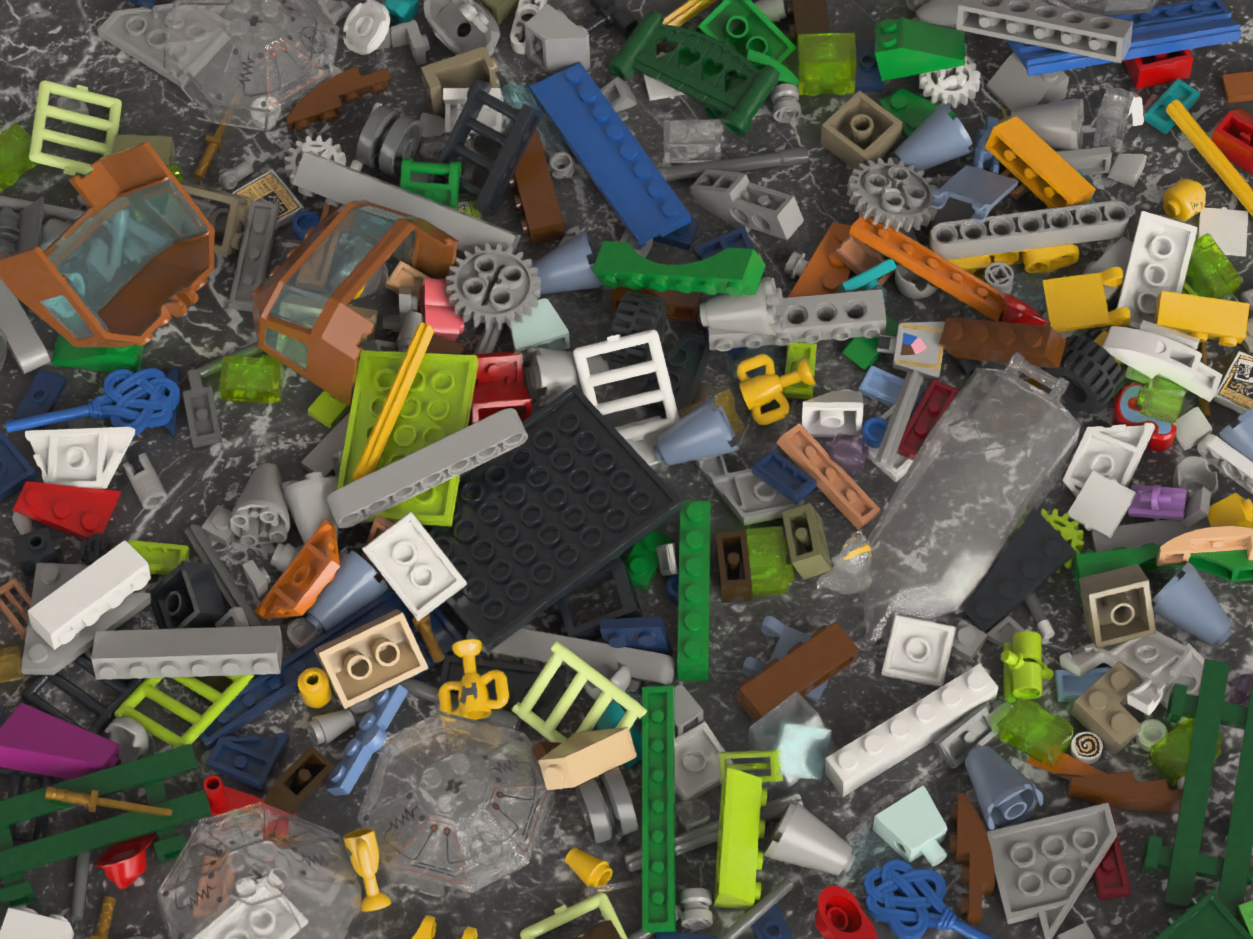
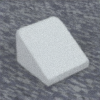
[1108,154,1147,187]
[1175,406,1212,451]

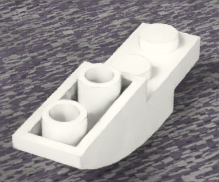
[1102,326,1222,402]

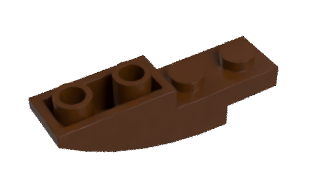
[286,66,391,132]
[949,793,995,925]

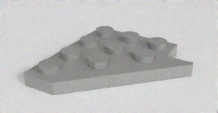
[97,0,237,89]
[21,563,151,675]
[986,803,1117,939]

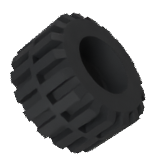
[608,290,667,366]
[1043,335,1125,414]

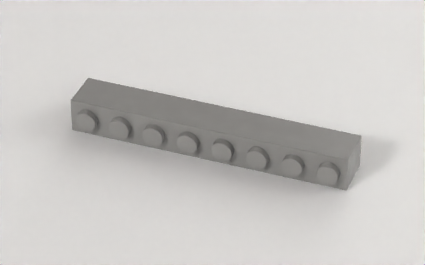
[292,152,521,270]

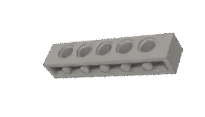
[957,0,1133,63]
[707,289,886,351]

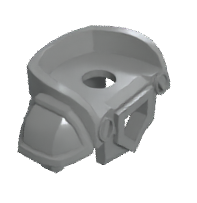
[423,0,501,56]

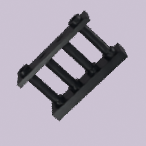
[427,79,544,215]

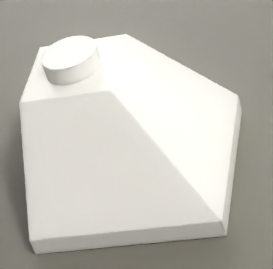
[802,389,863,437]

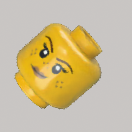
[1162,179,1206,221]

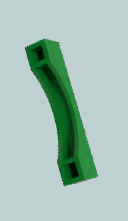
[592,241,766,297]
[677,501,711,681]
[1073,543,1253,601]

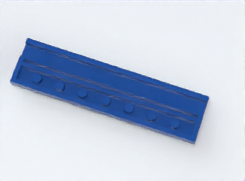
[1007,0,1241,76]
[528,62,692,248]

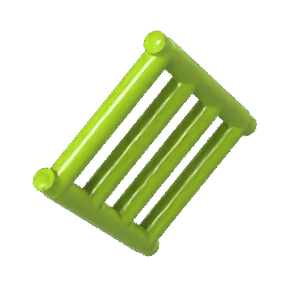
[114,675,254,749]

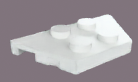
[1063,423,1155,498]
[25,427,135,489]

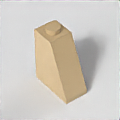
[538,727,637,790]

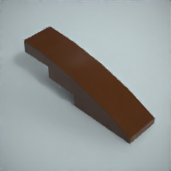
[1066,771,1183,813]

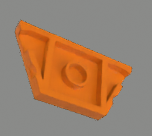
[253,519,340,620]

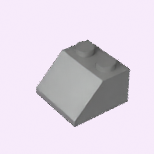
[986,53,1069,113]

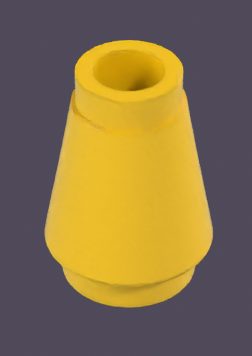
[565,847,613,890]

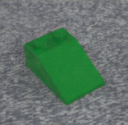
[695,0,797,70]
[875,18,965,81]
[51,308,146,373]

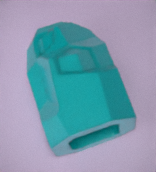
[381,0,420,26]

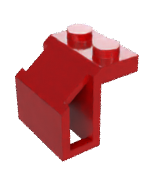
[469,351,532,425]

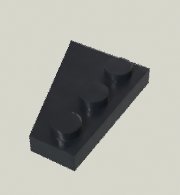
[635,332,712,417]

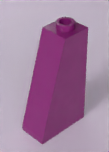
[0,703,121,780]

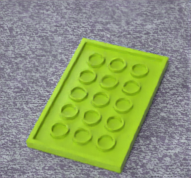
[332,350,479,526]

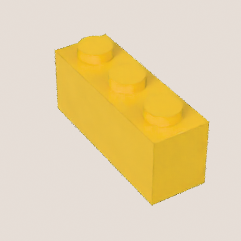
[1154,291,1250,347]

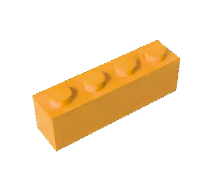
[985,116,1096,209]

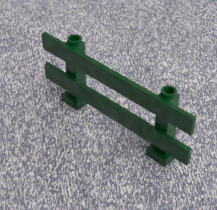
[1140,659,1253,919]
[0,744,212,910]

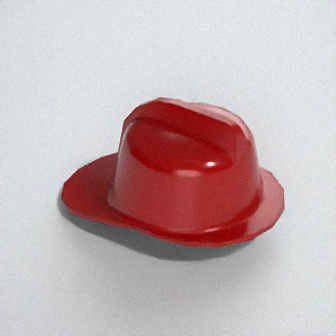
[999,292,1051,326]
[94,832,155,889]
[815,885,877,939]

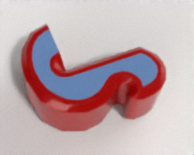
[1112,382,1177,452]

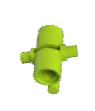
[1001,631,1054,704]

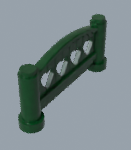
[605,10,780,137]

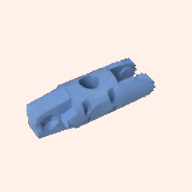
[973,116,1000,174]

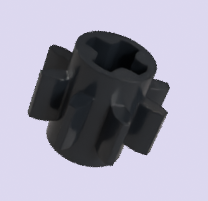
[79,533,116,565]

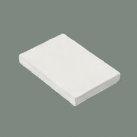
[362,512,467,621]

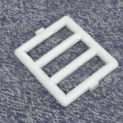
[573,329,680,442]

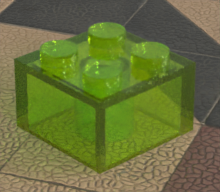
[797,33,857,96]

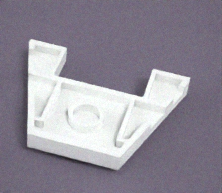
[1059,631,1192,715]

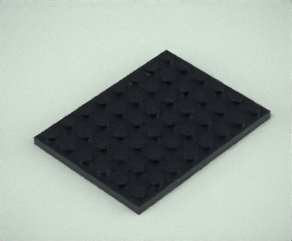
[394,384,684,653]

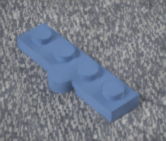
[325,684,408,796]

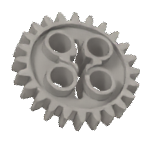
[846,158,938,232]
[446,243,541,331]

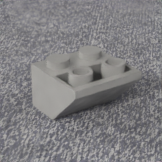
[524,4,591,73]

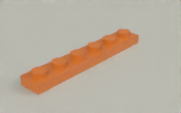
[849,213,1006,322]

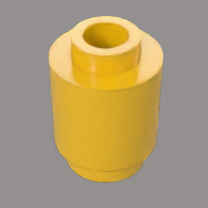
[298,668,332,708]

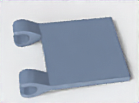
[930,165,1018,222]
[742,616,828,703]

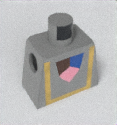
[877,321,945,381]

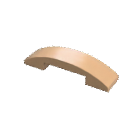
[1156,526,1253,566]

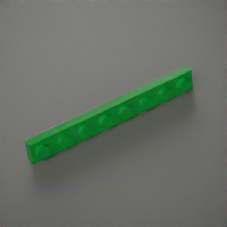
[642,686,676,933]

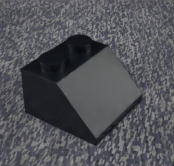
[149,561,227,629]

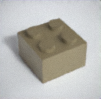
[821,90,903,169]
[1079,564,1156,648]

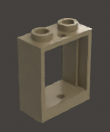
[163,181,249,255]

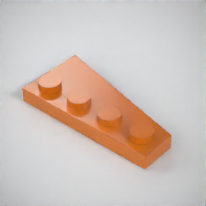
[788,222,851,323]

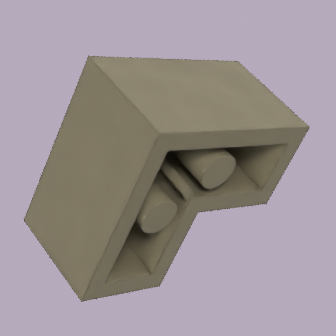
[1070,661,1142,757]

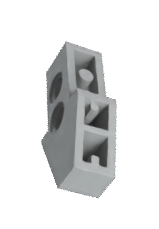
[690,169,804,240]

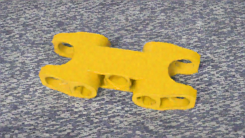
[929,210,1079,280]

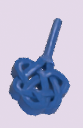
[5,368,181,436]
[863,859,996,939]

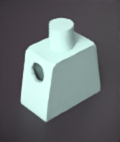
[510,298,570,363]
[872,786,947,866]

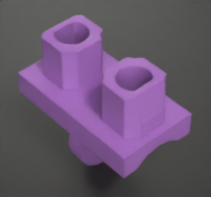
[1128,484,1187,520]

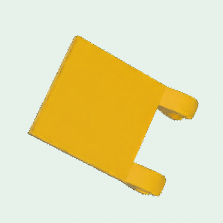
[1042,267,1130,332]

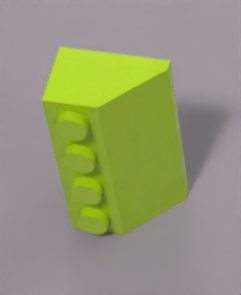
[713,768,767,910]

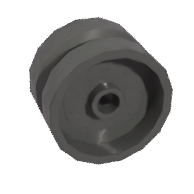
[356,105,423,178]
[574,766,638,845]

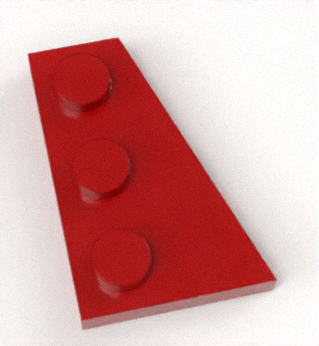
[13,481,122,542]

